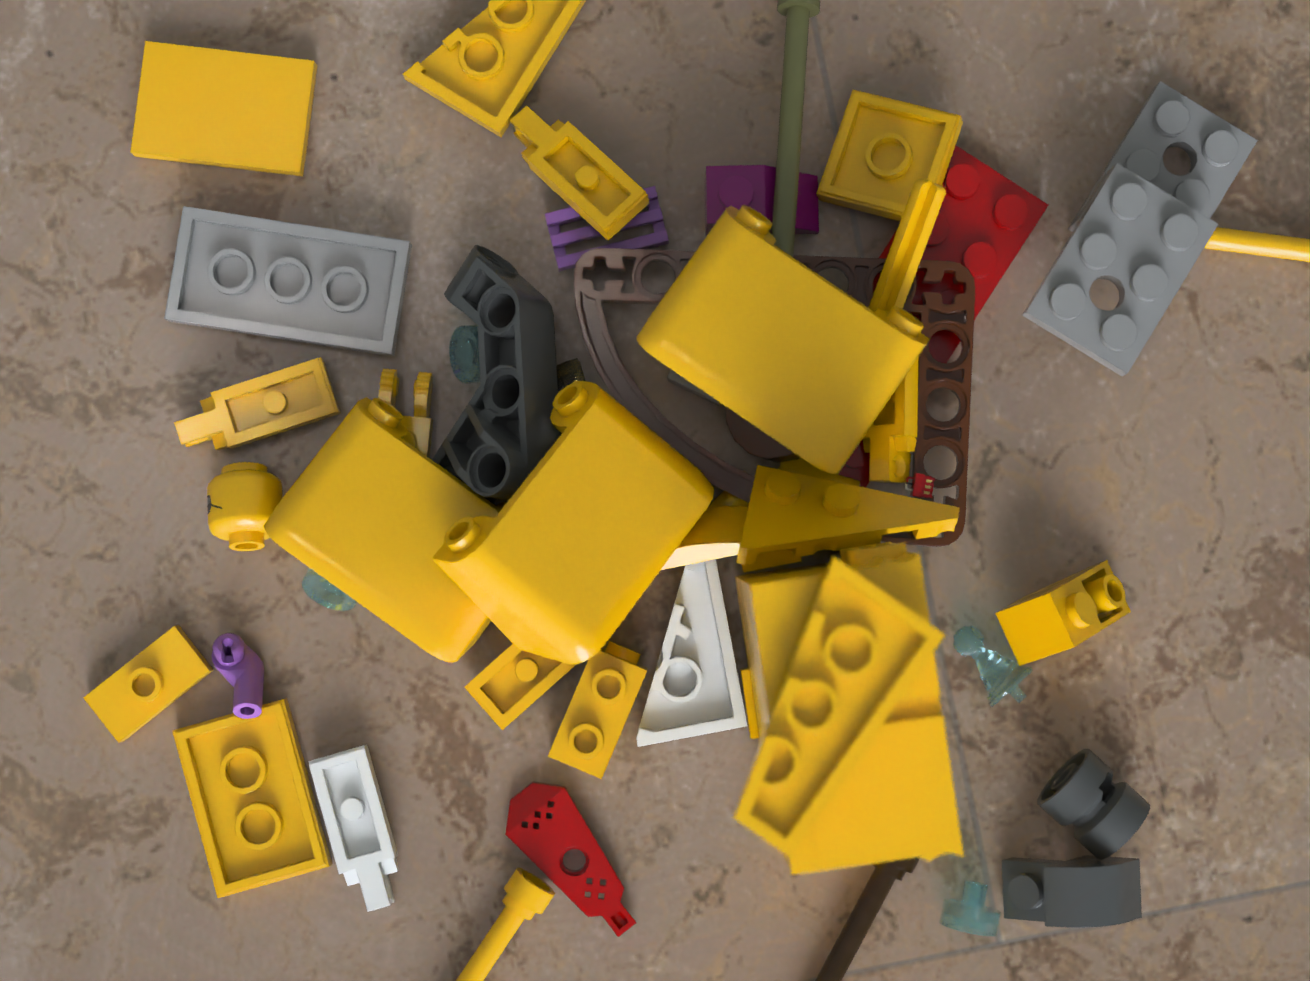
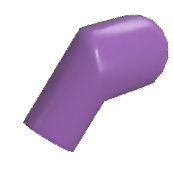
[211,633,264,719]

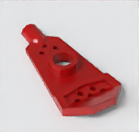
[505,781,636,937]

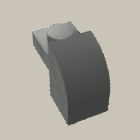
[1002,855,1142,928]

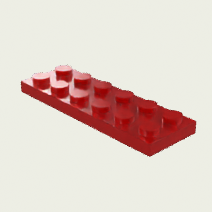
[838,145,1049,488]

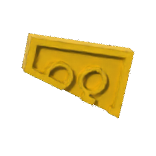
[403,0,586,138]

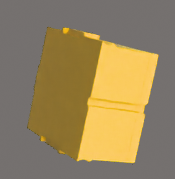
[735,542,964,875]

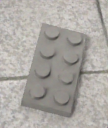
[164,206,412,357]

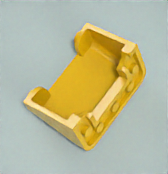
[636,205,930,474]
[432,380,714,664]
[263,397,506,663]

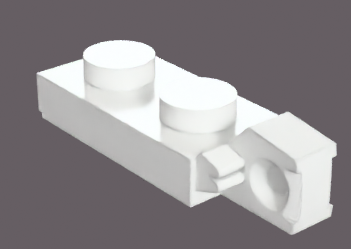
[308,744,399,912]

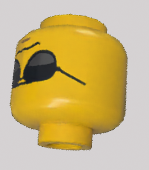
[207,462,283,551]

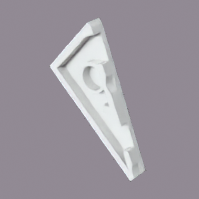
[636,559,747,747]

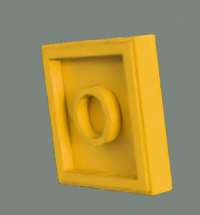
[816,90,963,221]

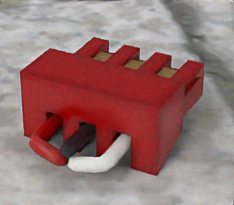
[905,473,935,498]

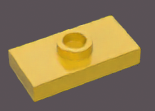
[83,625,214,743]

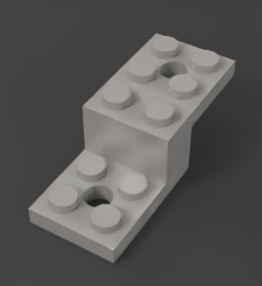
[1022,81,1258,376]

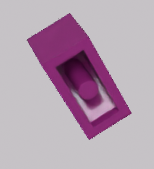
[704,165,819,236]

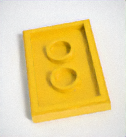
[130,41,317,176]
[172,698,332,898]

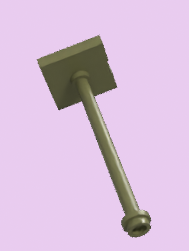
[771,0,820,257]

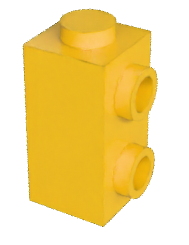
[548,641,647,779]

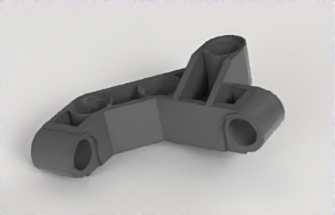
[432,245,561,504]

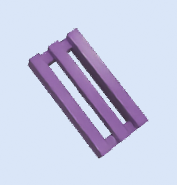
[545,186,669,272]

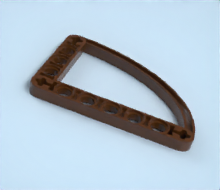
[574,248,975,547]

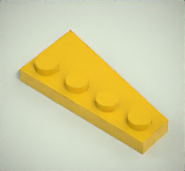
[733,556,945,857]

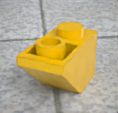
[995,560,1131,666]

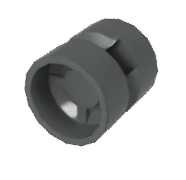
[1037,749,1150,860]

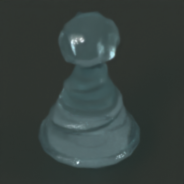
[953,625,1033,707]

